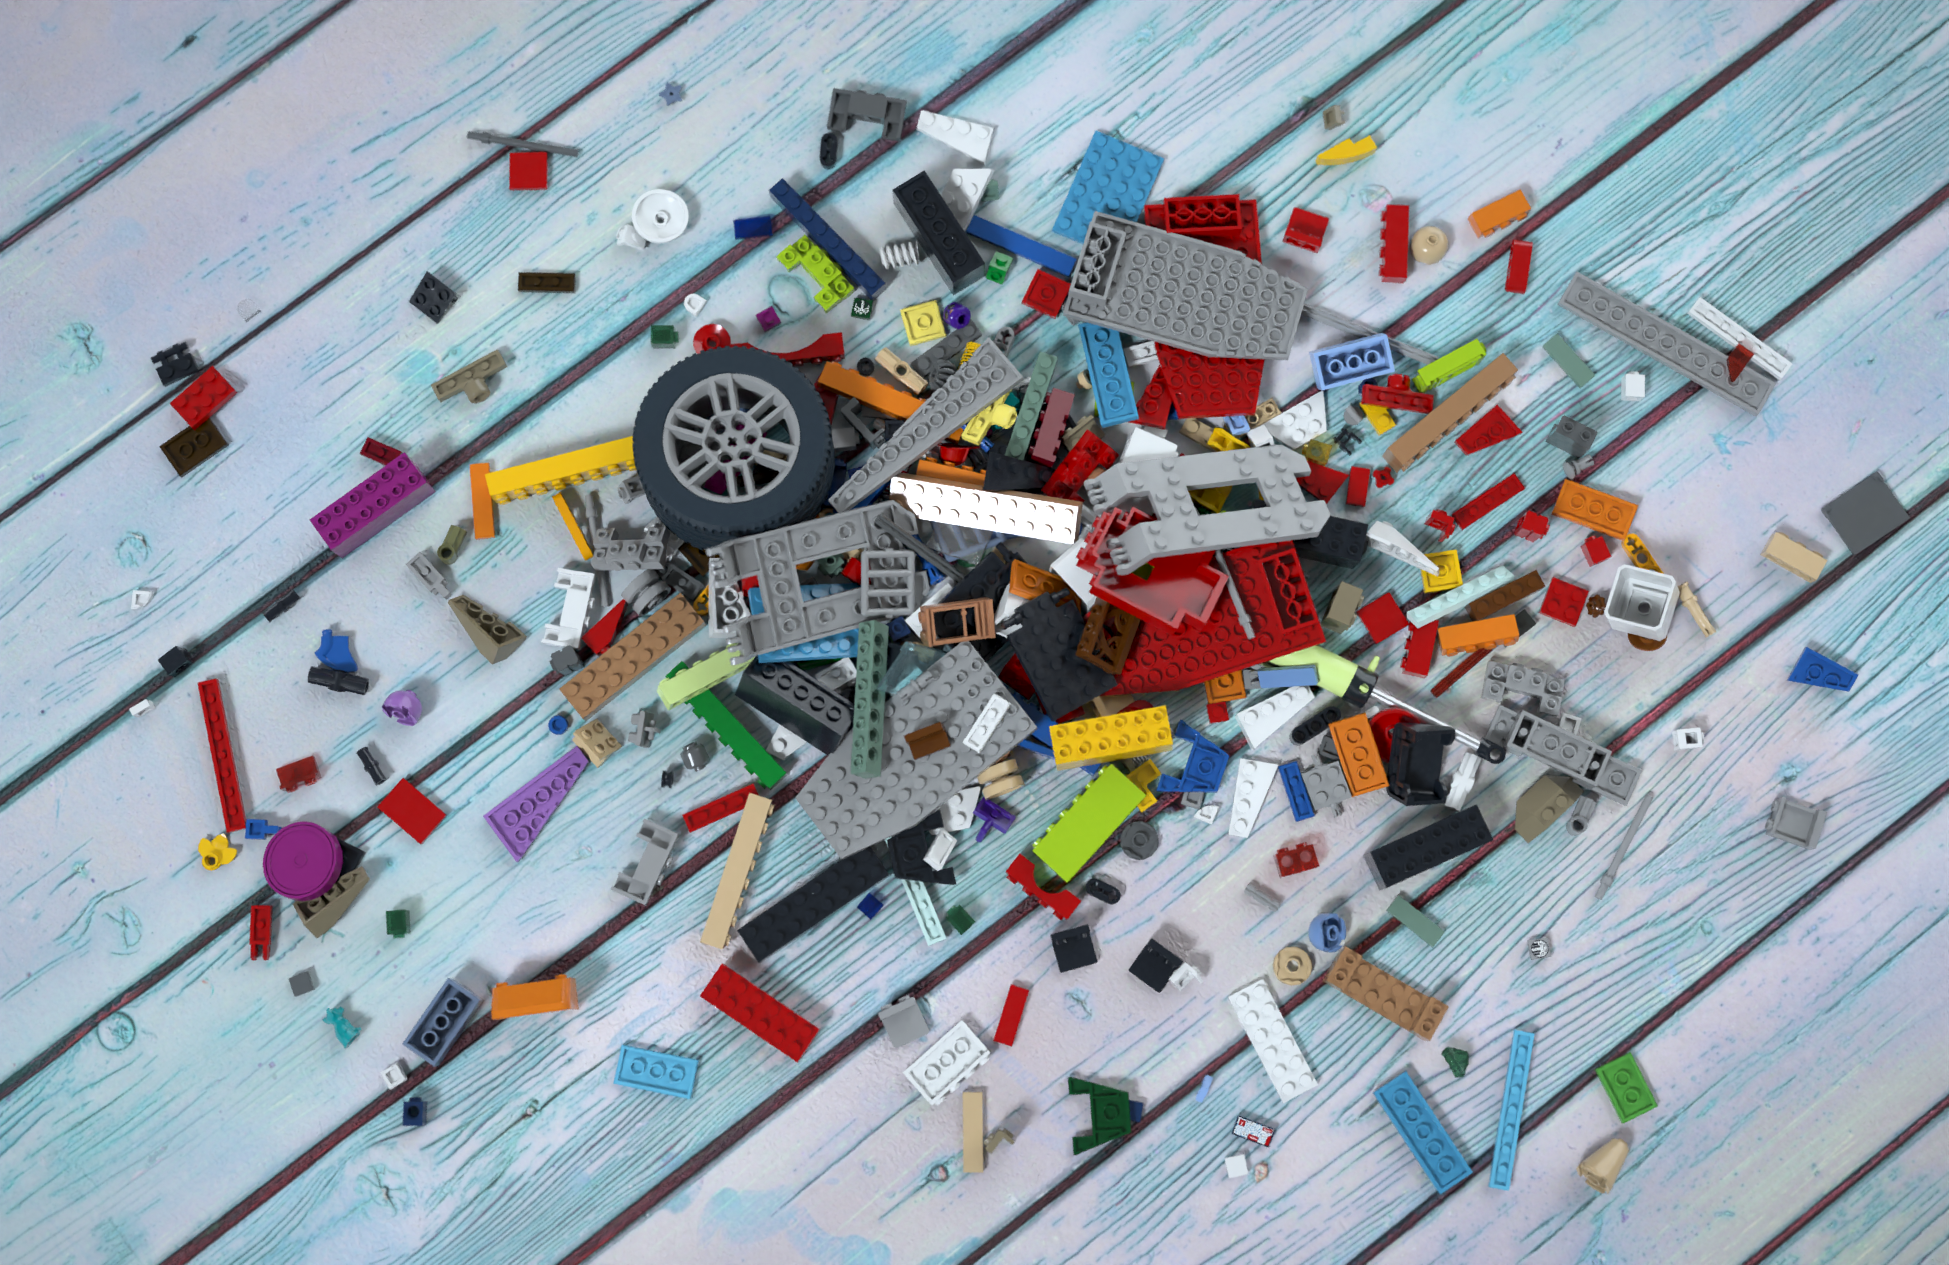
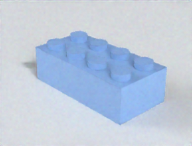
[1309,333,1395,390]

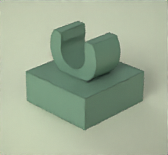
[981,179,999,202]

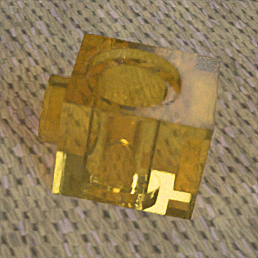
[1301,439,1332,466]

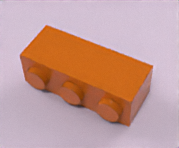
[1468,189,1531,238]

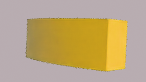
[1315,135,1377,165]

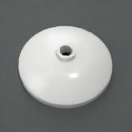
[632,189,689,244]

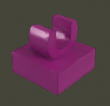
[756,306,781,332]

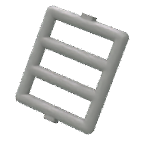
[861,548,915,618]

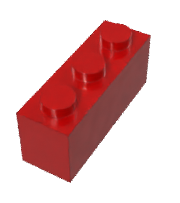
[1400,620,1439,678]

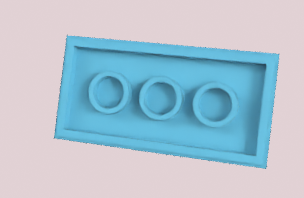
[613,1045,699,1099]

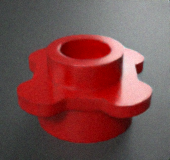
[1373,467,1394,488]

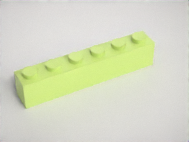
[657,643,755,711]

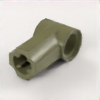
[437,525,467,565]

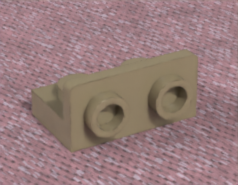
[1061,415,1105,452]

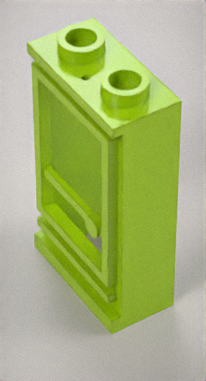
[1411,339,1487,393]

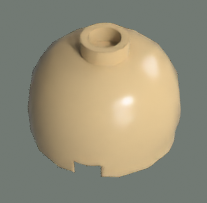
[1410,226,1448,265]

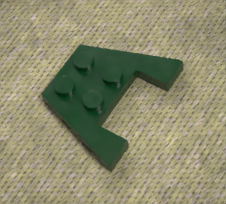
[1068,1077,1132,1155]

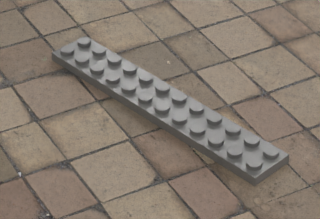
[1557,272,1776,416]

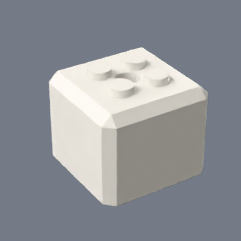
[1049,538,1097,614]
[1604,564,1680,641]

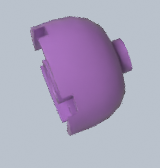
[382,690,422,726]

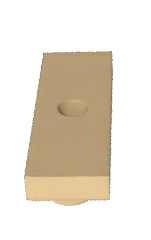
[1223,398,1282,439]

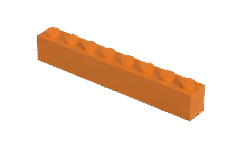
[818,361,963,444]

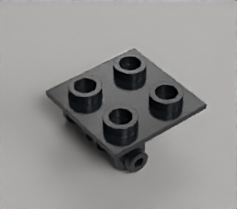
[409,271,458,324]

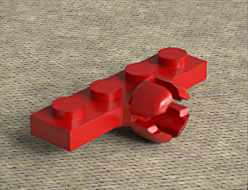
[1361,374,1434,415]

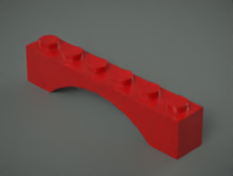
[729,332,845,367]

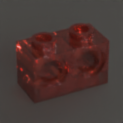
[1273,842,1319,878]

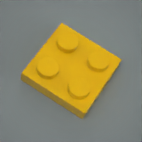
[1420,549,1463,593]

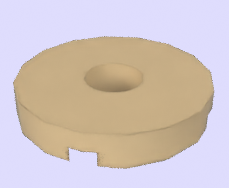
[1273,946,1312,986]

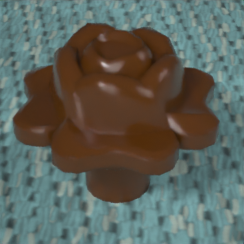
[1586,594,1606,618]

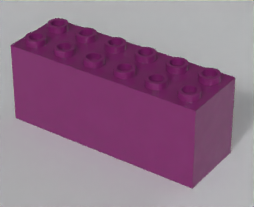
[310,452,436,558]

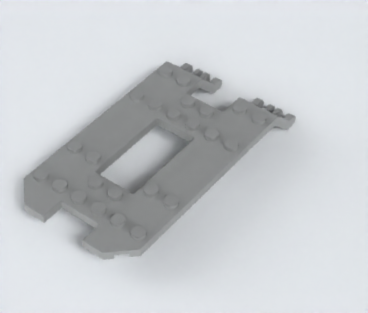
[1083,444,1331,575]
[706,500,930,666]

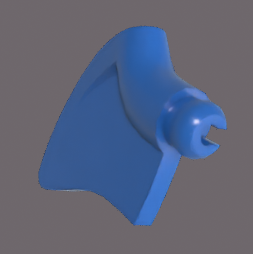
[314,629,358,672]

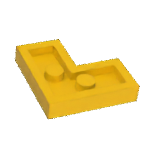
[1359,403,1396,436]
[1126,759,1161,813]

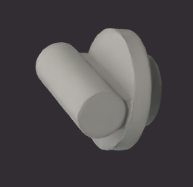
[1344,405,1363,425]

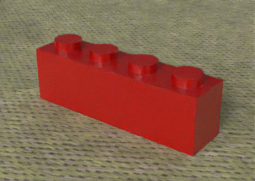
[1379,204,1409,283]

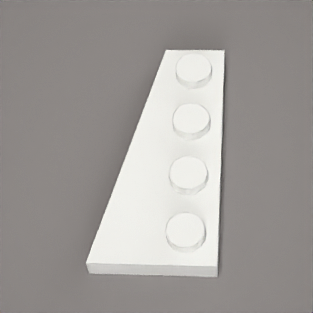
[917,110,993,165]
[1228,758,1278,838]

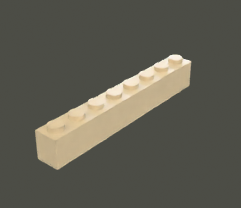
[700,793,775,949]

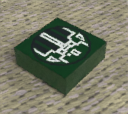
[851,298,873,320]

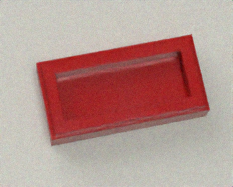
[1346,466,1370,507]

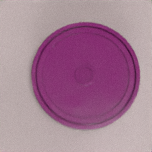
[263,822,343,901]

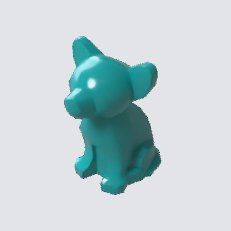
[322,1006,362,1049]

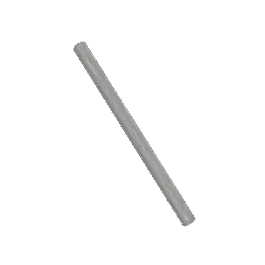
[1301,304,1439,365]

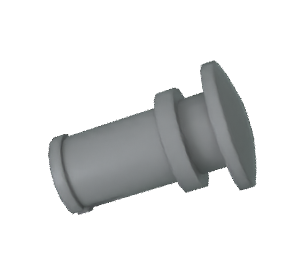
[1562,455,1594,479]

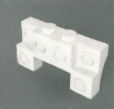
[541,568,596,650]

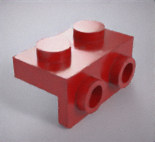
[1424,509,1456,542]

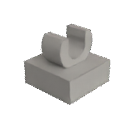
[1242,669,1263,690]

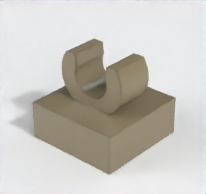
[1323,105,1346,130]

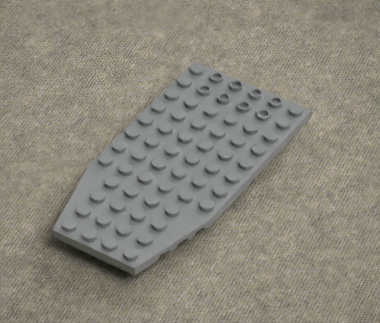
[1063,211,1308,360]
[796,641,1038,859]

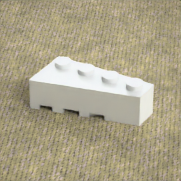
[1235,686,1315,751]

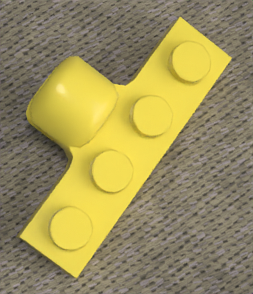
[961,389,1017,446]

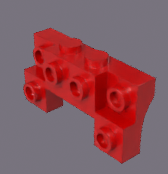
[1041,429,1119,502]

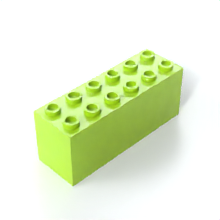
[1032,764,1146,883]

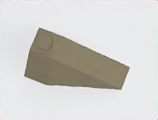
[293,866,370,938]

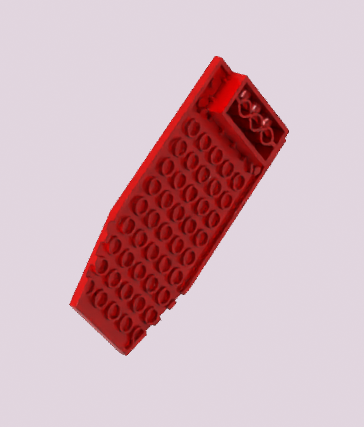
[1144,194,1265,419]
[1099,540,1326,696]

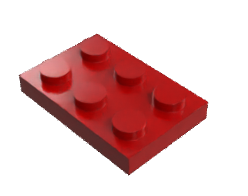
[169,366,238,431]

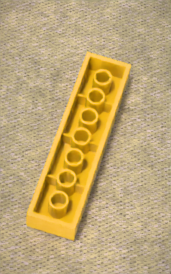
[485,436,636,505]

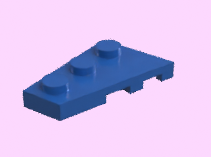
[1786,647,1858,692]

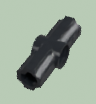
[307,666,369,695]

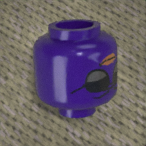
[943,302,971,329]

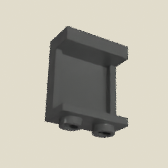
[840,397,886,450]
[1545,415,1598,459]

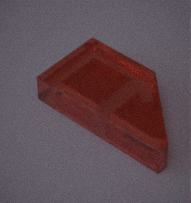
[1726,343,1754,383]

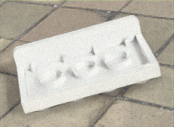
[903,1020,990,1106]

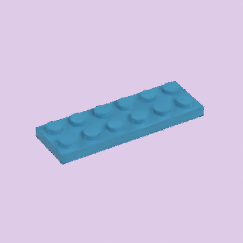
[1078,322,1139,428]
[1373,1071,1473,1194]

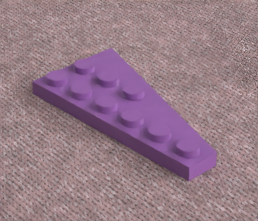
[483,746,589,863]

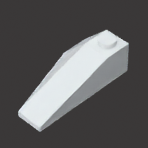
[1366,521,1439,577]

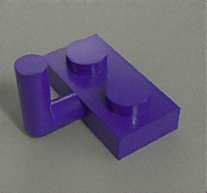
[973,796,1016,843]

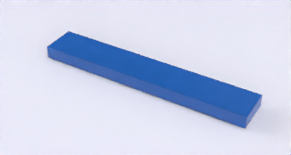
[966,215,1077,277]

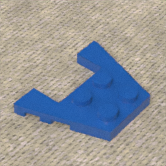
[1156,720,1229,793]

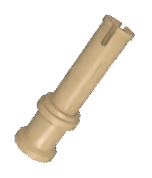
[1678,581,1716,638]

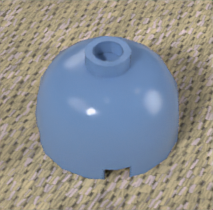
[1308,913,1346,953]

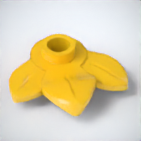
[198,833,237,871]

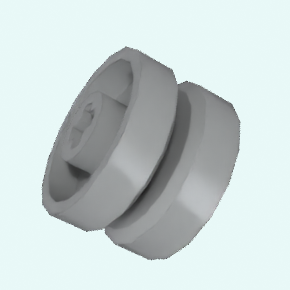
[621,569,671,616]

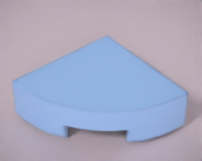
[1196,1075,1213,1103]

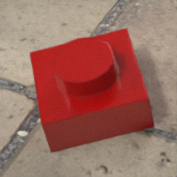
[1206,701,1229,724]

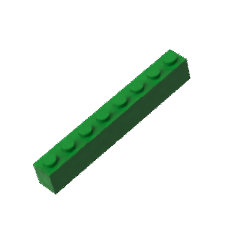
[665,661,788,790]

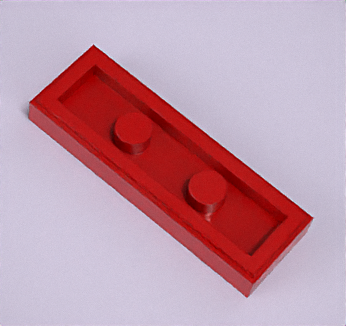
[993,984,1029,1047]

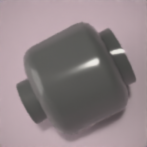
[680,741,709,772]

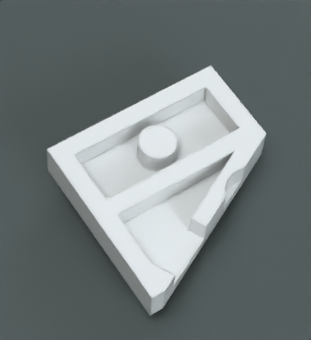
[766,725,807,760]

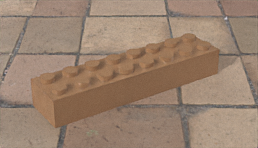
[1382,353,1518,473]
[559,592,707,721]

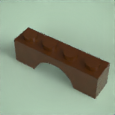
[1465,570,1546,622]

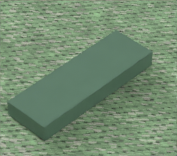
[1542,334,1595,388]
[1386,895,1445,947]

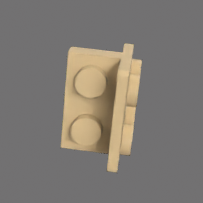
[572,719,622,768]

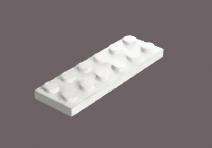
[1228,979,1318,1103]

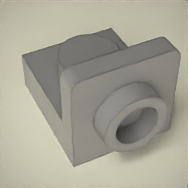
[618,476,646,504]

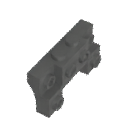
[827,88,907,142]

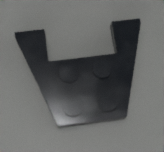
[887,810,956,885]

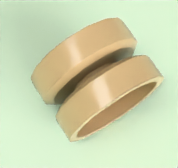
[977,759,1025,800]

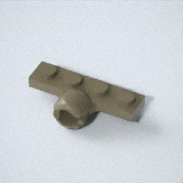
[431,349,507,404]

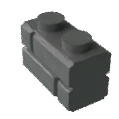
[549,645,584,676]

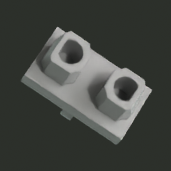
[628,711,661,748]

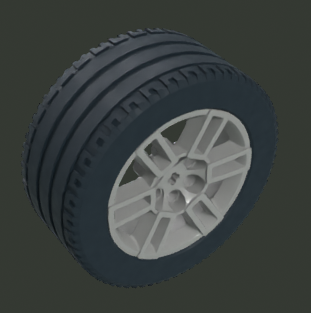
[633,346,835,555]

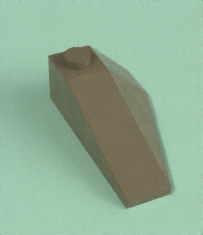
[448,595,527,665]

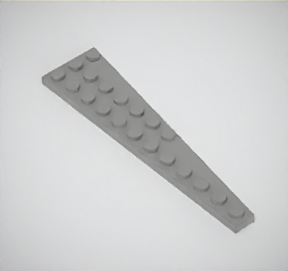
[829,337,1024,513]

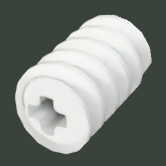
[879,241,919,270]

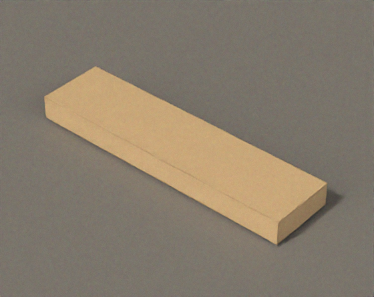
[963,1092,983,1173]

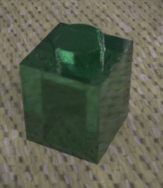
[651,325,679,349]
[946,905,976,936]
[386,910,411,939]

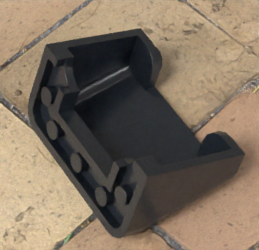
[1386,722,1456,806]

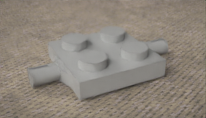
[1302,753,1351,818]

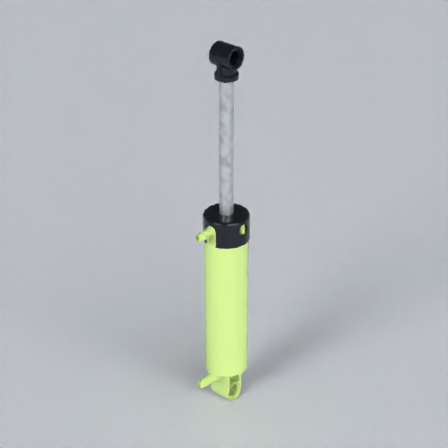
[1269,645,1506,764]

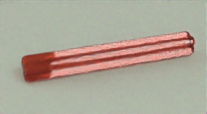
[1430,648,1492,698]

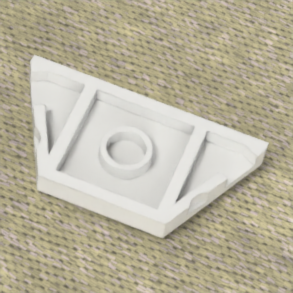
[941,169,994,231]
[1262,391,1327,451]
[929,786,980,836]

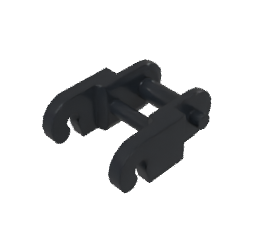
[1333,428,1362,456]

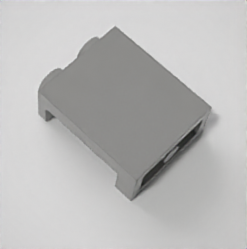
[1765,797,1827,850]

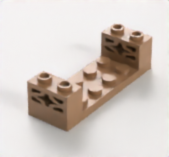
[1322,946,1449,1041]

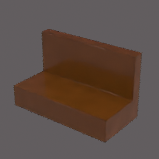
[904,722,951,760]

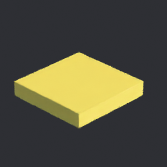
[900,300,946,346]

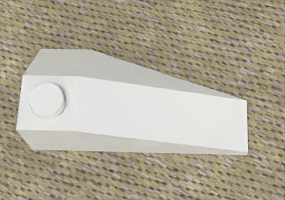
[708,558,750,638]

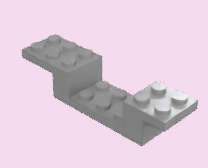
[1484,705,1642,806]

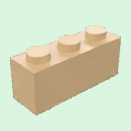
[1760,532,1827,583]

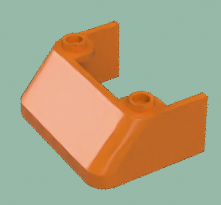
[491,974,579,1020]

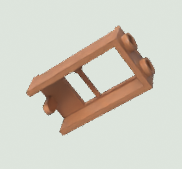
[918,597,996,647]

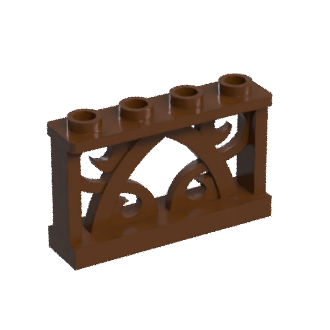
[1076,597,1141,675]

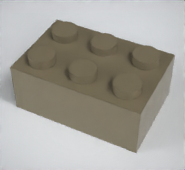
[1320,581,1364,634]

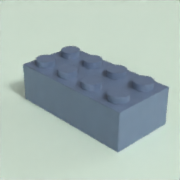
[402,978,484,1066]

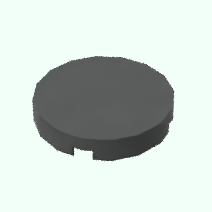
[1120,821,1159,860]

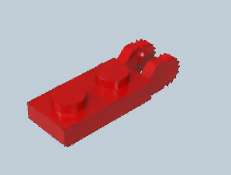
[249,905,273,960]

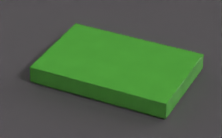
[1594,1052,1658,1124]

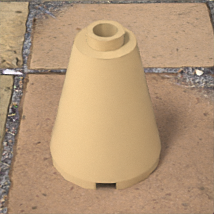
[1576,1138,1629,1194]

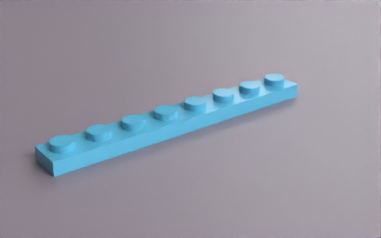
[1488,1030,1535,1191]

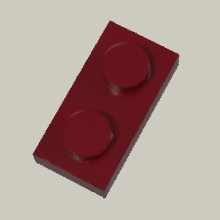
[359,437,403,466]

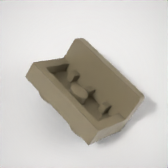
[984,1128,1015,1154]

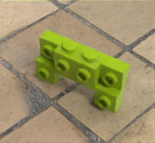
[776,234,855,314]

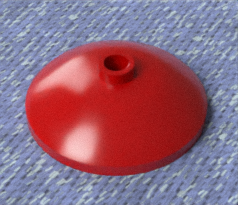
[1369,708,1421,763]

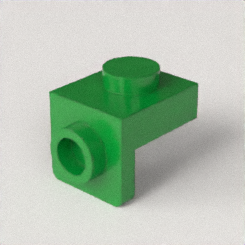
[986,251,1013,285]

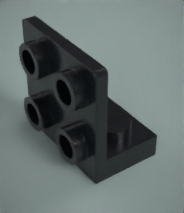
[1050,924,1097,973]
[1128,938,1184,993]

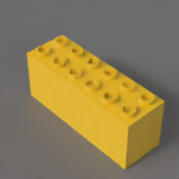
[1049,705,1173,771]

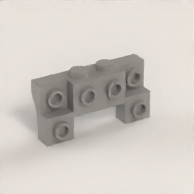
[591,526,671,571]
[1480,661,1565,717]
[611,819,680,906]

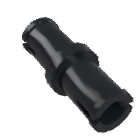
[262,589,301,622]
[356,747,387,786]

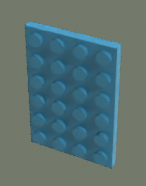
[1052,131,1164,244]
[748,583,861,663]

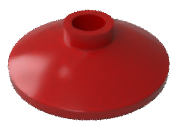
[693,324,731,354]

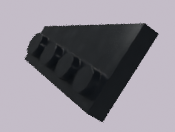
[983,452,1053,491]

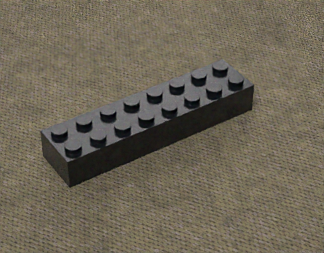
[737,846,890,963]

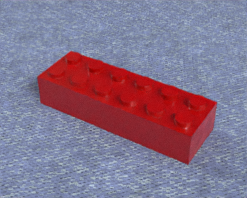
[700,963,821,1063]

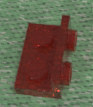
[276,756,322,793]

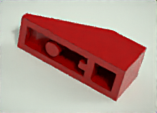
[581,599,628,657]

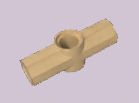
[875,347,929,396]

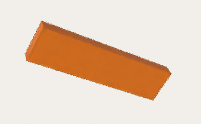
[469,463,495,540]

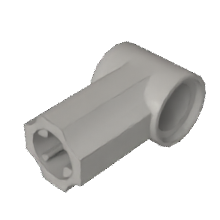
[1566,796,1596,836]

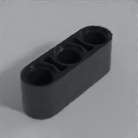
[1289,706,1341,746]

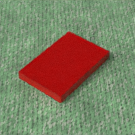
[378,778,447,845]

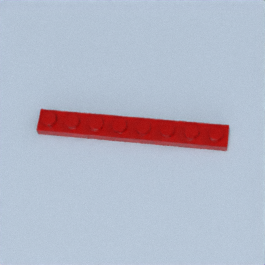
[197,678,246,833]

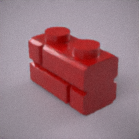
[1514,511,1550,542]

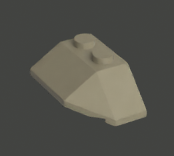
[1514,775,1584,843]

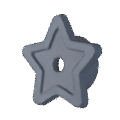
[659,82,682,106]

